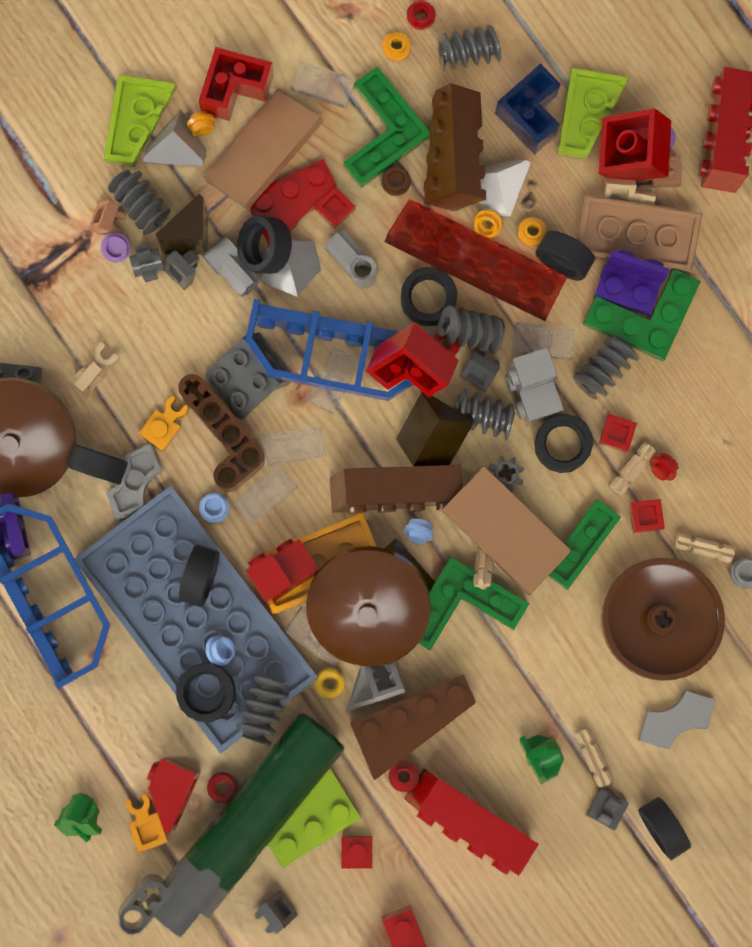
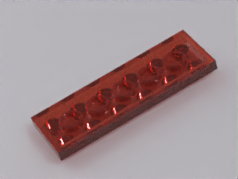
[384,199,567,321]

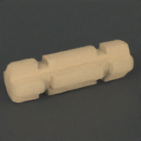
[610,442,656,495]
[675,533,735,563]
[473,546,494,590]
[574,728,613,787]

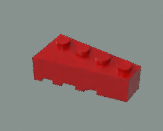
[698,67,752,193]
[404,768,539,876]

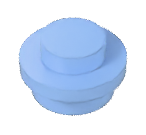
[199,493,230,523]
[404,519,434,544]
[206,635,235,667]

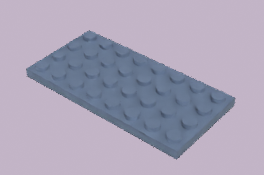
[74,485,318,754]

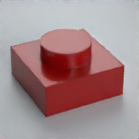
[314,186,356,229]
[598,414,637,453]
[629,499,665,533]
[341,836,372,869]

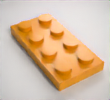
[250,513,377,615]

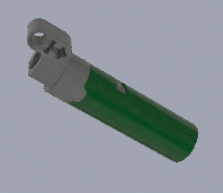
[118,713,345,937]

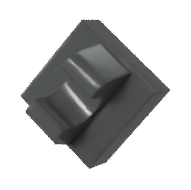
[164,250,200,290]
[460,351,501,392]
[586,788,629,831]
[255,890,298,934]

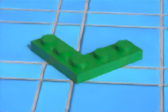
[343,66,430,188]
[583,269,701,362]
[548,499,621,590]
[418,557,529,651]

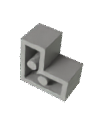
[505,347,564,426]

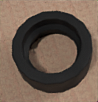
[237,215,292,274]
[535,230,595,281]
[401,267,457,326]
[534,414,593,473]
[66,444,128,485]
[178,544,220,607]
[176,663,236,722]
[638,797,691,860]

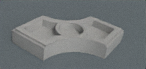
[106,443,163,522]
[639,691,715,750]

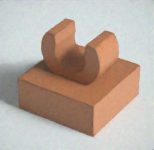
[650,155,682,187]
[88,200,127,234]

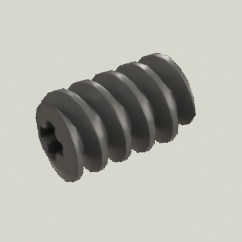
[438,25,501,71]
[107,170,171,235]
[437,305,505,354]
[573,335,639,399]
[454,388,515,441]
[236,676,290,746]

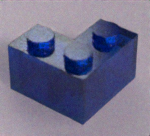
[495,63,561,155]

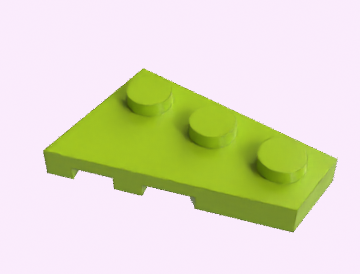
[557,68,629,159]
[104,75,177,166]
[268,768,361,869]

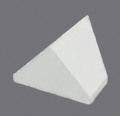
[479,160,530,216]

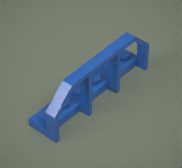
[245,299,432,401]
[0,504,110,689]

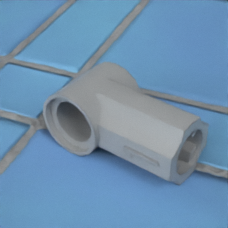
[325,230,377,289]
[202,236,261,297]

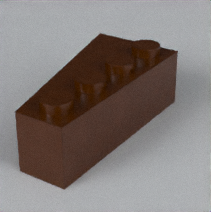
[423,83,486,211]
[330,465,463,514]
[350,674,476,781]

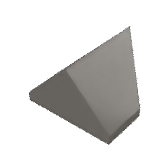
[144,110,206,166]
[260,240,321,297]
[346,662,405,712]

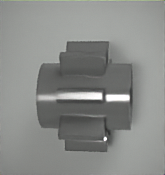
[129,243,164,282]
[488,456,524,493]

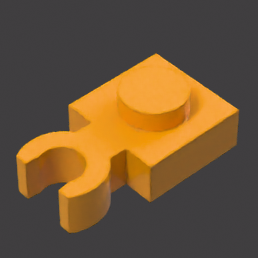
[138,396,189,452]
[126,793,169,853]

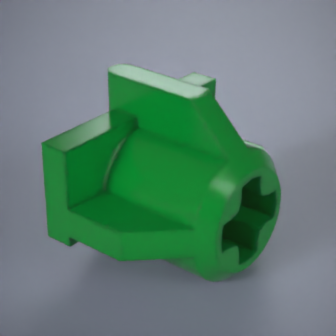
[519,734,564,785]
[54,793,102,842]

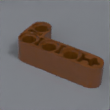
[178,374,265,492]

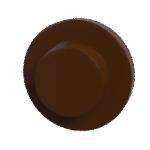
[381,167,411,196]

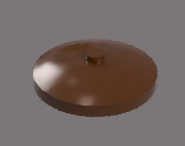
[0,377,76,497]
[306,546,430,666]
[601,558,725,681]

